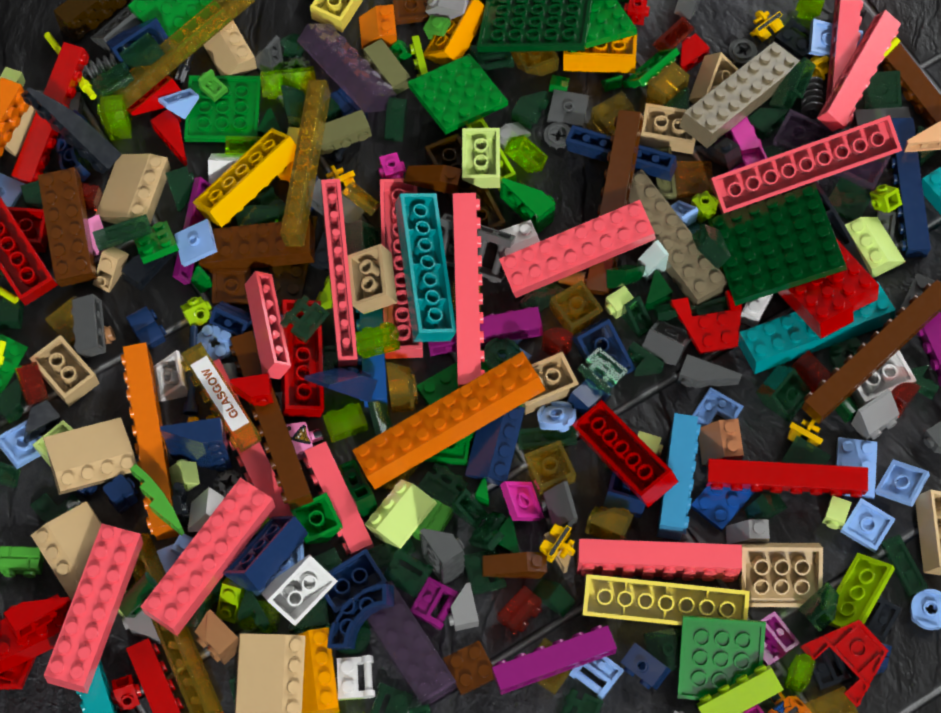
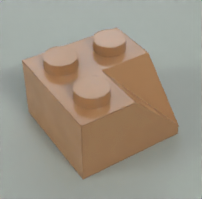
[195,610,239,665]

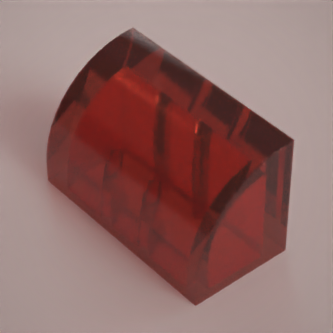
[652,16,695,51]
[542,327,573,356]
[789,350,831,393]
[14,361,49,406]
[891,382,921,418]

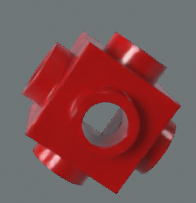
[624,0,650,25]
[111,674,142,711]

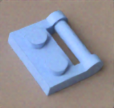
[569,657,624,700]

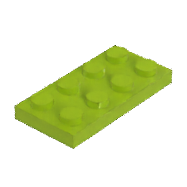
[820,553,895,628]

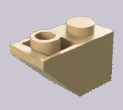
[93,246,129,292]

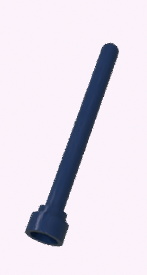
[183,325,199,415]

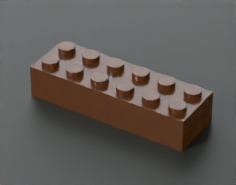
[38,167,98,287]
[199,219,315,273]

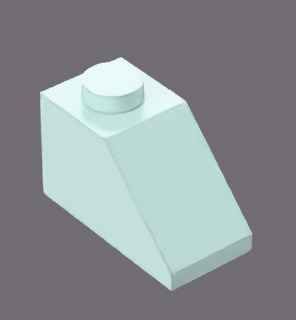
[637,240,669,281]

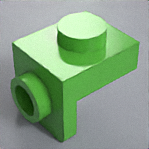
[423,15,451,40]
[198,69,228,102]

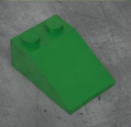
[500,178,555,234]

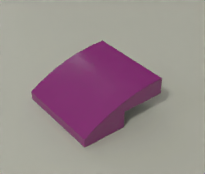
[760,611,800,666]

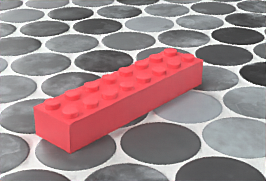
[499,200,656,298]
[140,477,276,636]
[44,524,143,694]
[577,539,742,582]

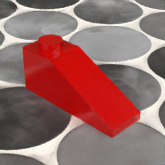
[125,75,182,116]
[150,109,188,166]
[4,597,71,641]

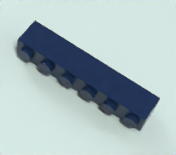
[566,125,677,182]

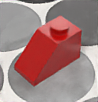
[679,33,710,76]
[229,373,274,406]

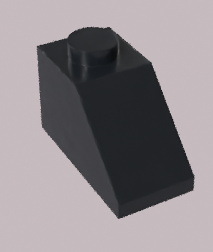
[23,400,61,444]

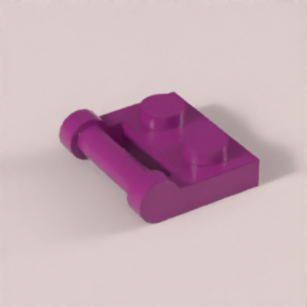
[409,577,459,630]

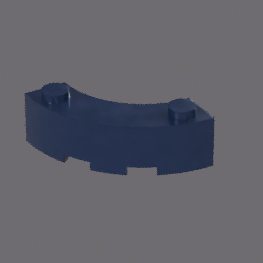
[57,109,92,183]
[327,584,394,650]

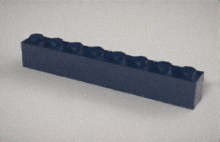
[890,118,931,258]

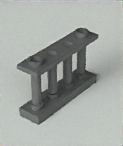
[440,213,516,283]

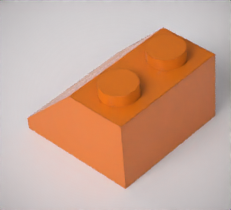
[359,4,397,49]

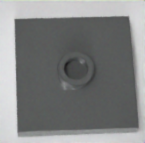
[547,89,589,128]

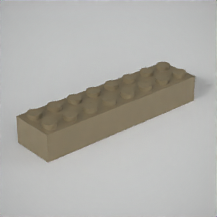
[679,42,802,148]
[628,169,728,310]

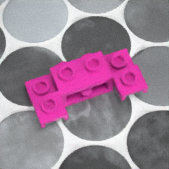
[724,117,768,172]

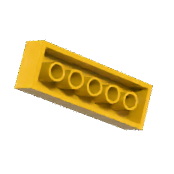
[193,128,301,227]

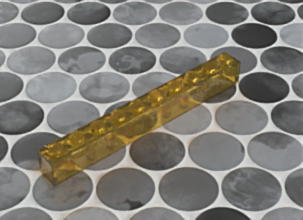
[100,0,255,116]
[280,80,331,246]
[132,533,224,713]

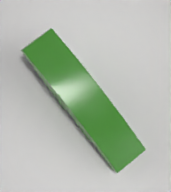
[130,463,184,536]

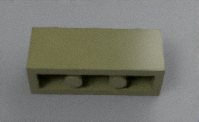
[363,39,411,97]
[311,110,372,155]

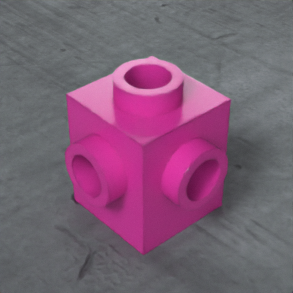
[378,152,406,179]

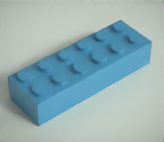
[656,413,701,541]

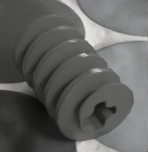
[82,52,119,83]
[800,77,824,118]

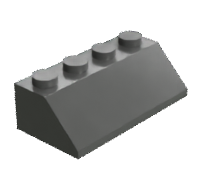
[90,0,141,55]
[420,528,465,585]

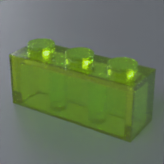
[260,66,317,99]
[97,95,132,141]

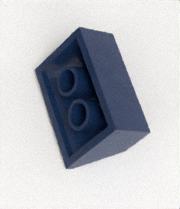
[323,549,388,618]

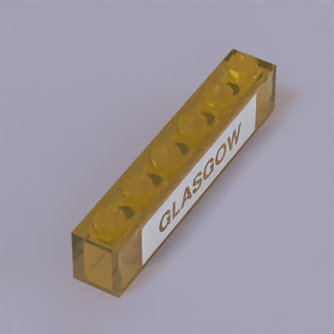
[180,342,262,453]

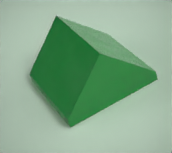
[290,493,343,545]

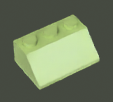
[462,128,500,188]
[845,217,905,278]
[364,479,437,549]

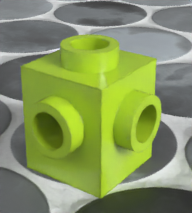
[870,184,903,213]
[691,190,718,223]
[180,296,212,326]

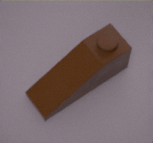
[403,165,462,195]
[482,552,547,579]

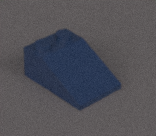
[106,17,175,77]
[571,319,636,383]
[304,366,378,402]
[603,471,645,518]

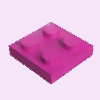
[500,481,544,521]

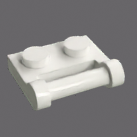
[337,655,375,700]

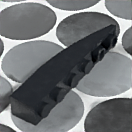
[21,87,122,174]
[810,181,870,274]

